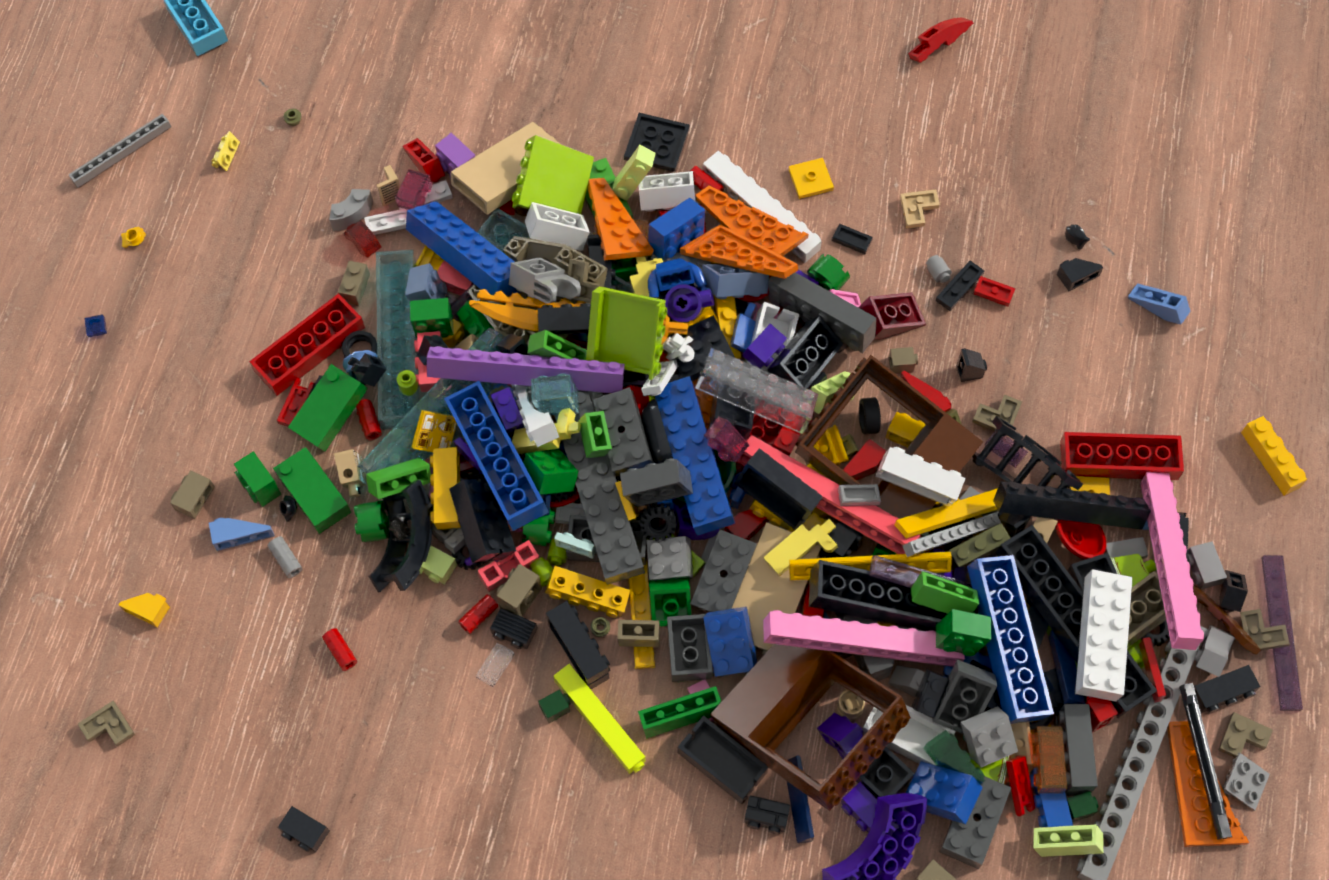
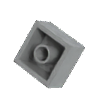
[647,536,693,581]
[960,706,1018,767]

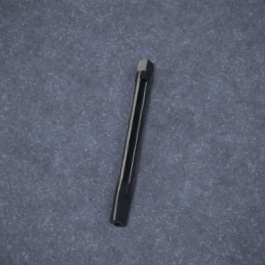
[1179,683,1232,840]

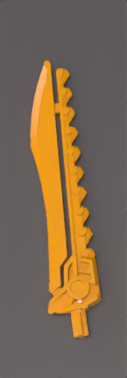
[469,289,688,345]

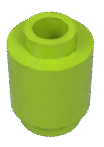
[397,370,418,396]
[547,535,567,566]
[530,557,553,587]

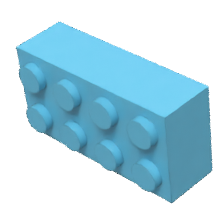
[163,0,228,56]

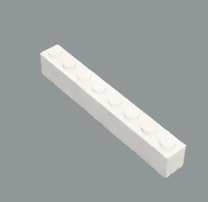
[703,151,822,263]

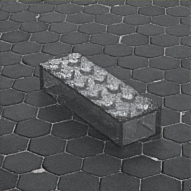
[695,348,818,434]

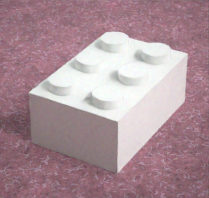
[639,171,695,212]
[525,202,590,251]

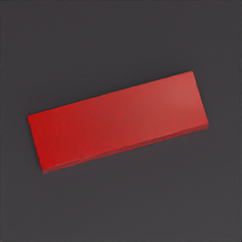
[1139,637,1166,703]

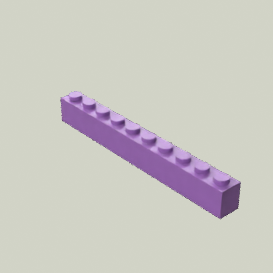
[427,346,625,393]

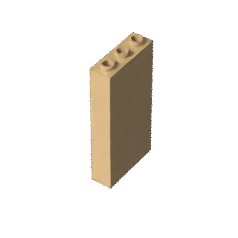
[451,122,560,215]
[732,522,822,655]

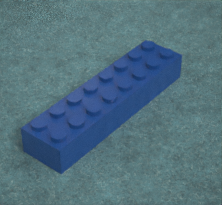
[406,201,520,297]
[655,376,735,536]
[444,381,549,531]
[967,555,1054,724]

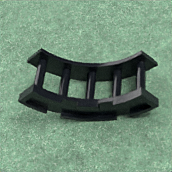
[972,416,1083,520]
[368,480,432,592]

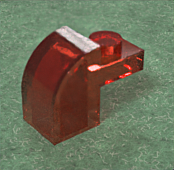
[343,220,382,258]

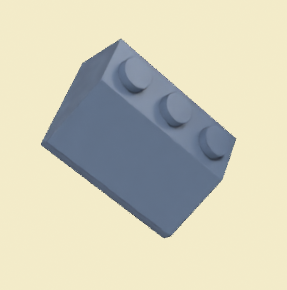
[702,264,769,299]

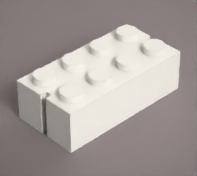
[742,302,799,388]
[876,447,965,507]
[861,705,956,766]

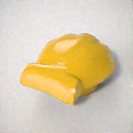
[121,227,146,248]

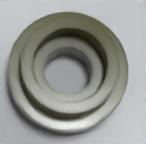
[283,109,302,126]
[590,617,610,637]

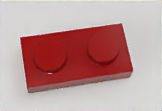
[974,276,1016,307]

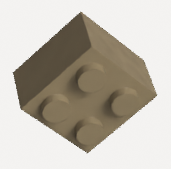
[496,564,542,617]

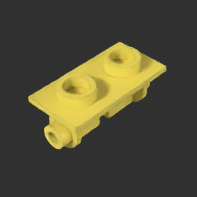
[211,131,240,171]

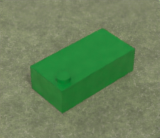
[288,364,368,452]
[273,447,352,534]

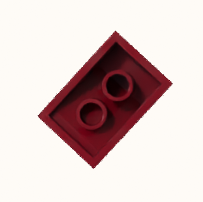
[858,292,926,340]

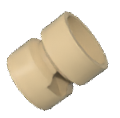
[836,690,865,722]

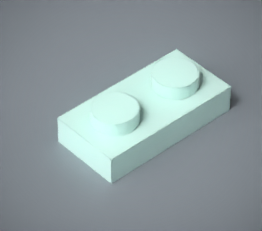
[554,532,596,559]

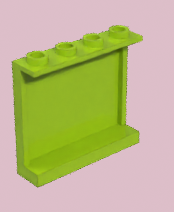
[512,135,594,214]
[586,286,667,380]

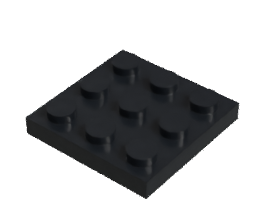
[624,113,690,172]
[668,315,736,380]

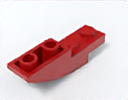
[908,17,974,63]

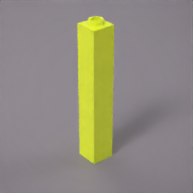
[553,664,646,774]

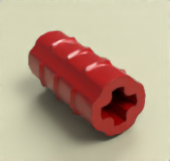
[690,166,724,192]
[356,399,382,440]
[458,594,498,634]
[322,628,357,671]

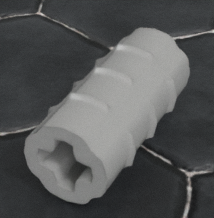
[267,536,303,578]

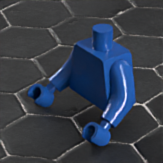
[647,258,712,299]

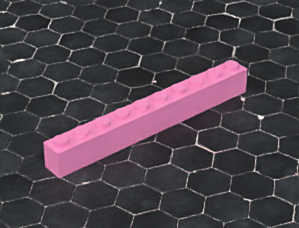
[1140,472,1204,650]
[763,610,965,667]

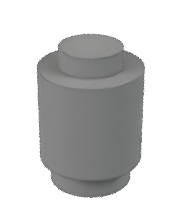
[926,255,952,283]

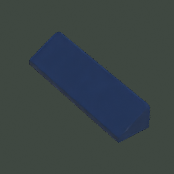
[1048,630,1086,704]
[787,755,814,843]

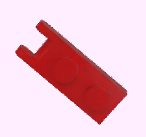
[277,378,315,427]
[1006,756,1035,817]

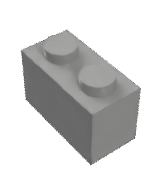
[1187,541,1227,589]

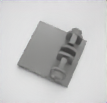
[1222,753,1270,811]

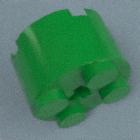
[807,254,850,291]
[354,500,389,543]
[522,507,556,546]

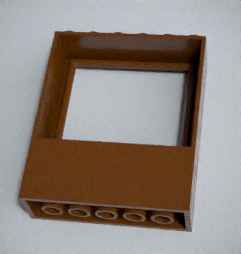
[795,355,983,519]
[711,644,911,811]

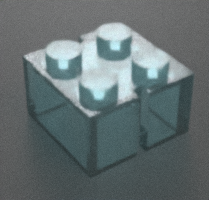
[531,373,579,415]

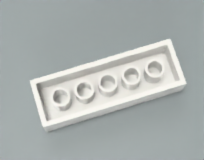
[1075,569,1132,701]

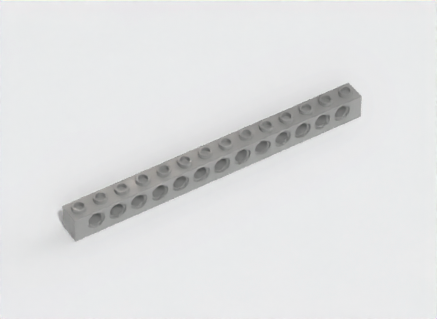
[1076,626,1206,880]

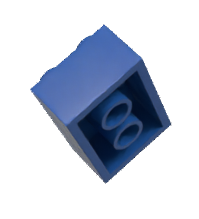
[648,198,705,262]
[703,606,758,677]
[906,761,983,824]

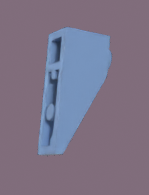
[1128,283,1191,325]
[209,518,275,551]

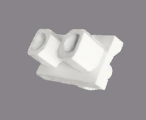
[663,333,694,362]

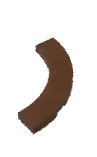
[1193,584,1261,655]

